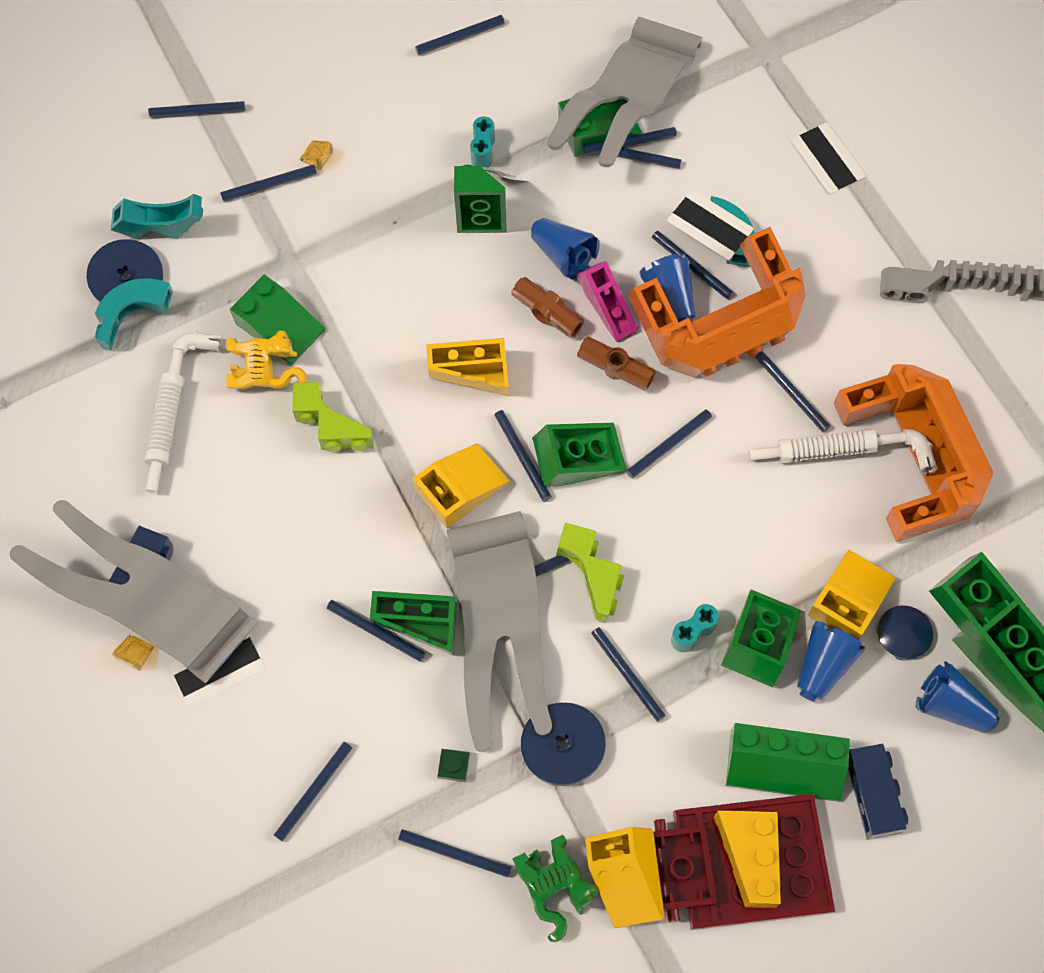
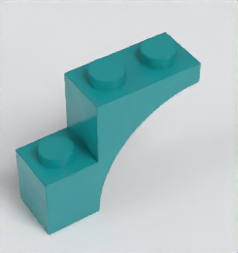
[111,194,203,240]

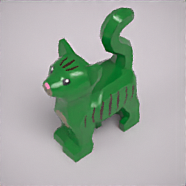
[512,835,598,942]

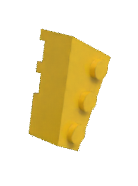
[426,338,509,396]
[714,811,781,908]

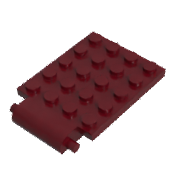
[653,794,836,931]

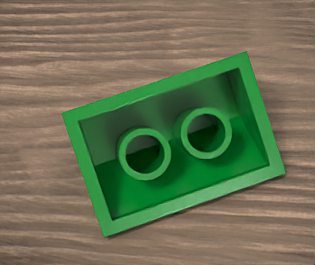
[454,164,507,233]

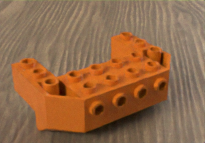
[628,227,806,378]
[833,364,994,542]

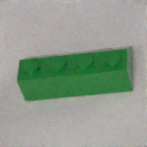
[726,723,850,802]

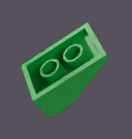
[558,99,643,157]
[230,274,325,366]
[532,422,627,486]
[721,589,802,688]

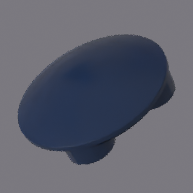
[876,605,933,660]

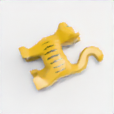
[226,331,307,389]

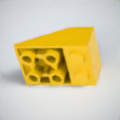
[412,443,510,529]
[808,549,896,640]
[585,827,665,928]

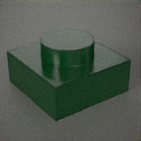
[437,749,470,782]

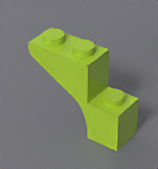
[292,382,374,452]
[556,522,624,623]

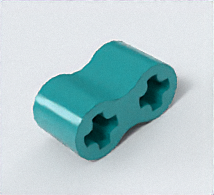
[470,116,495,167]
[671,604,719,653]

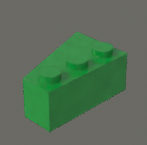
[370,591,458,655]

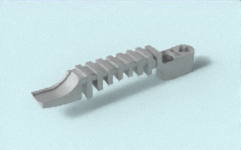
[880,260,1044,303]

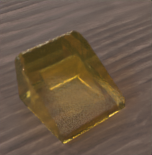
[300,140,333,170]
[112,635,154,671]

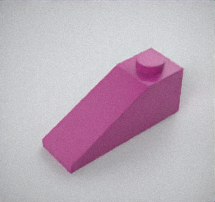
[576,261,639,341]

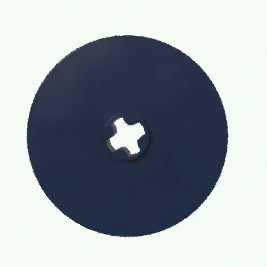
[86,239,163,302]
[521,702,606,786]

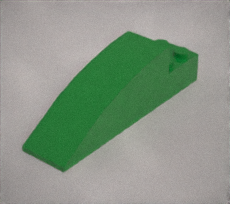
[929,552,1044,732]

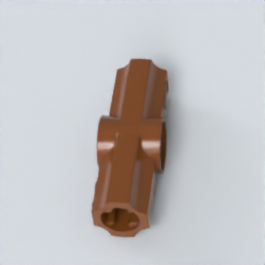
[511,277,584,338]
[577,336,656,391]

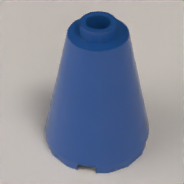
[531,218,600,280]
[639,253,696,323]
[797,621,866,702]
[915,661,1000,733]

